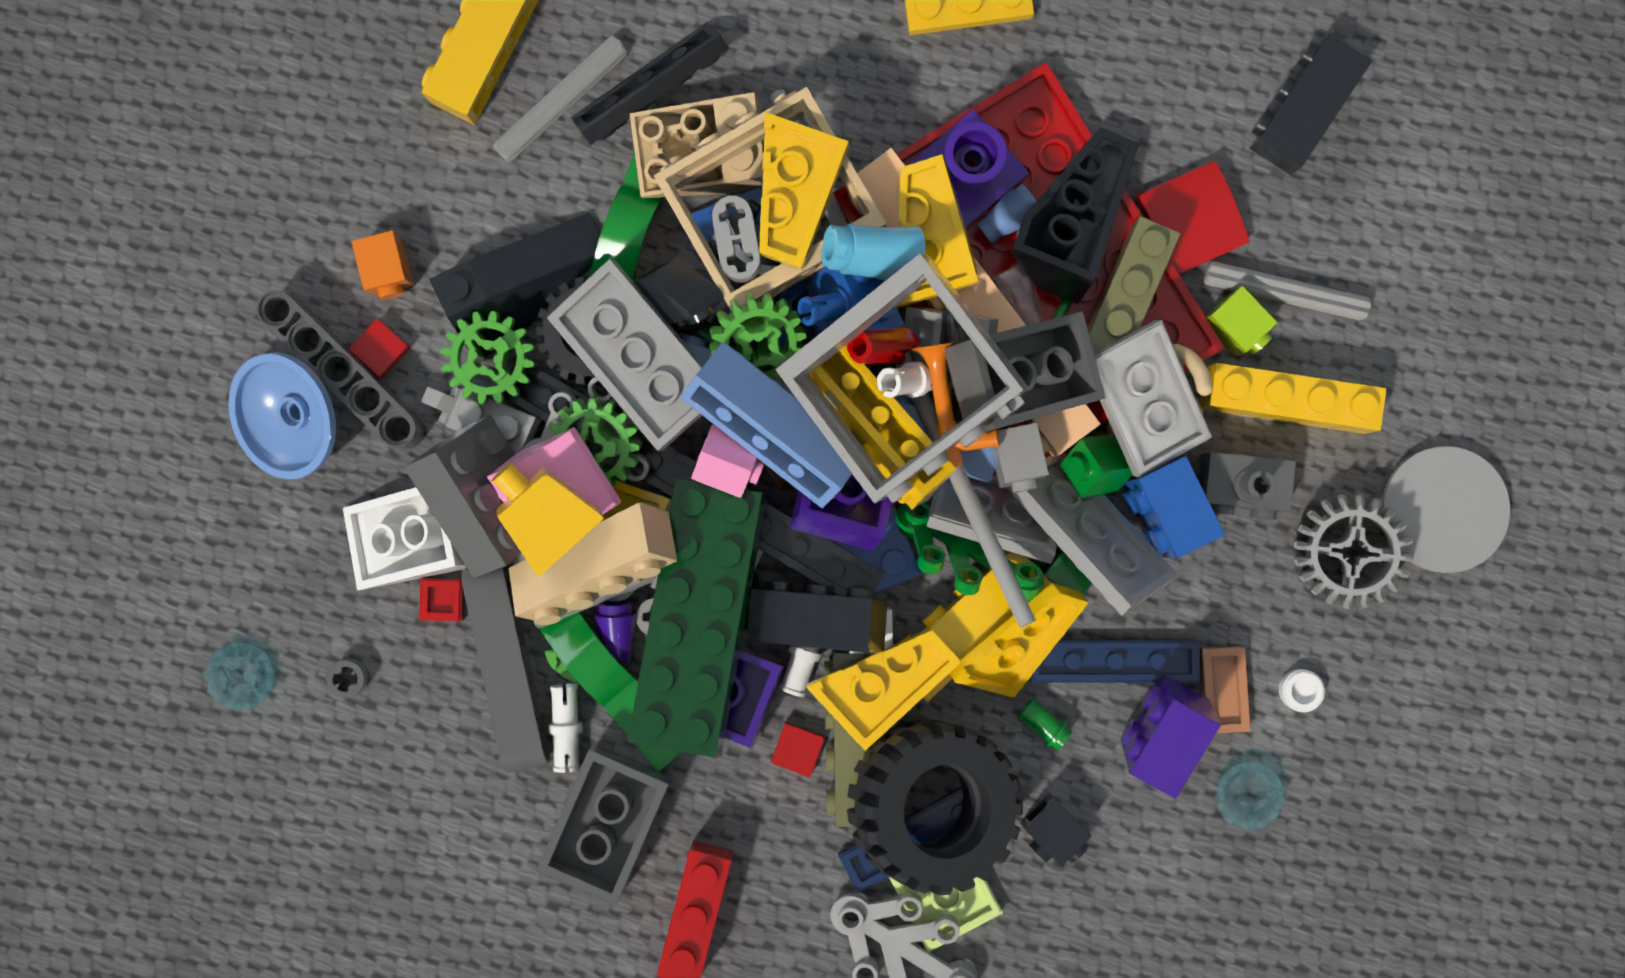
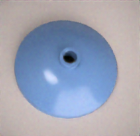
[228,352,336,479]

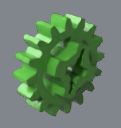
[709,292,806,383]
[440,311,536,404]
[548,395,643,487]

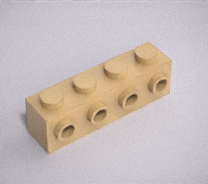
[509,502,677,625]

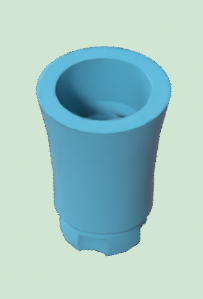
[821,224,925,281]

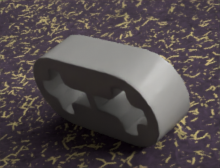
[712,196,761,283]

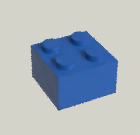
[1122,456,1225,558]

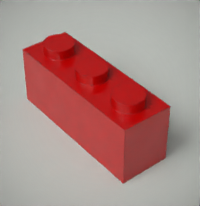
[656,840,734,978]

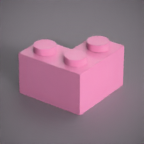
[691,423,764,498]

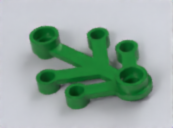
[896,502,1044,602]

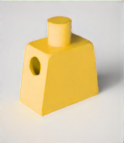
[491,462,604,577]

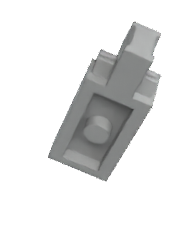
[421,386,541,454]

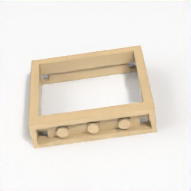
[654,87,886,312]

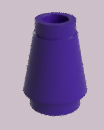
[595,599,637,663]

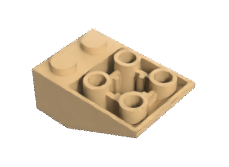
[629,92,764,198]

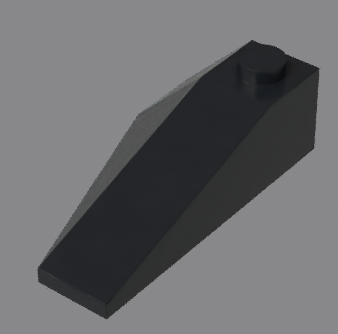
[1011,127,1140,305]
[429,213,600,357]

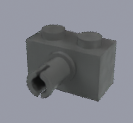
[1198,452,1296,520]

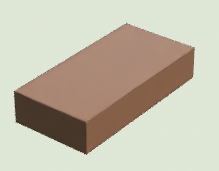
[1200,646,1251,734]

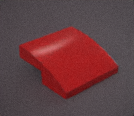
[1136,160,1250,274]

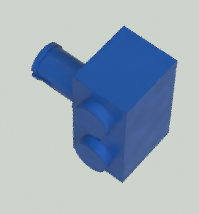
[798,266,904,330]

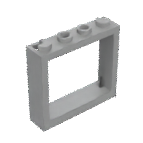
[775,253,1030,503]

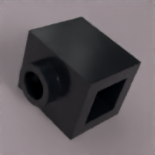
[1020,793,1092,867]

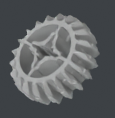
[1293,493,1414,609]

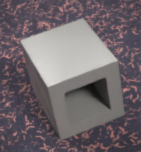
[991,423,1049,493]

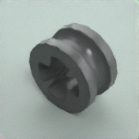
[326,659,369,698]

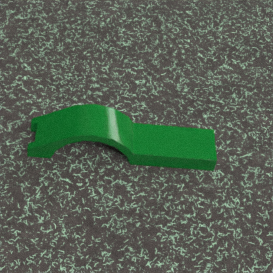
[589,106,664,281]
[539,611,681,772]

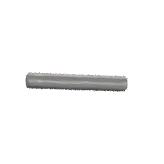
[493,36,627,162]
[1204,261,1371,321]

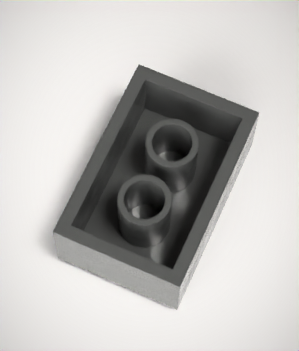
[945,312,1106,431]
[404,414,521,578]
[537,743,673,905]

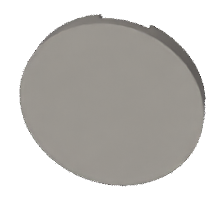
[1379,446,1510,573]

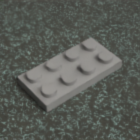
[547,259,704,451]
[1006,452,1178,616]

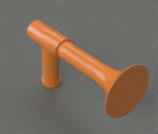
[911,342,1000,467]

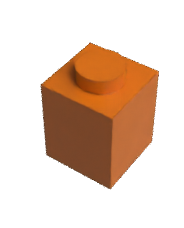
[351,230,415,300]

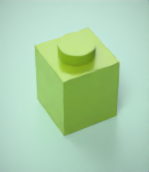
[1206,286,1278,357]

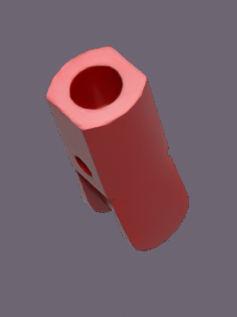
[847,327,920,365]

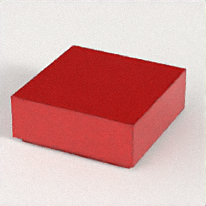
[349,318,411,379]
[419,578,465,622]
[770,722,825,778]

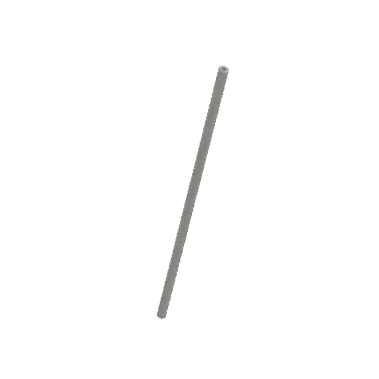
[770,90,1036,628]

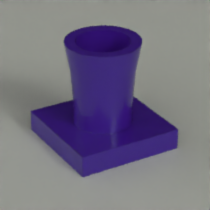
[909,109,1029,229]

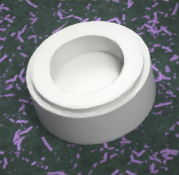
[1279,669,1325,712]

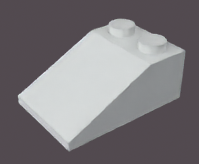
[343,487,467,591]

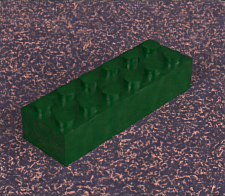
[627,478,767,758]

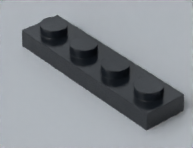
[571,22,728,145]

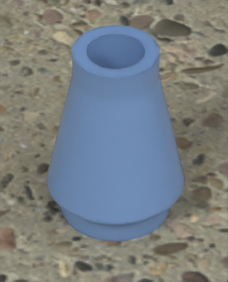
[977,184,1037,244]

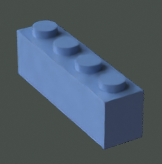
[680,342,852,508]

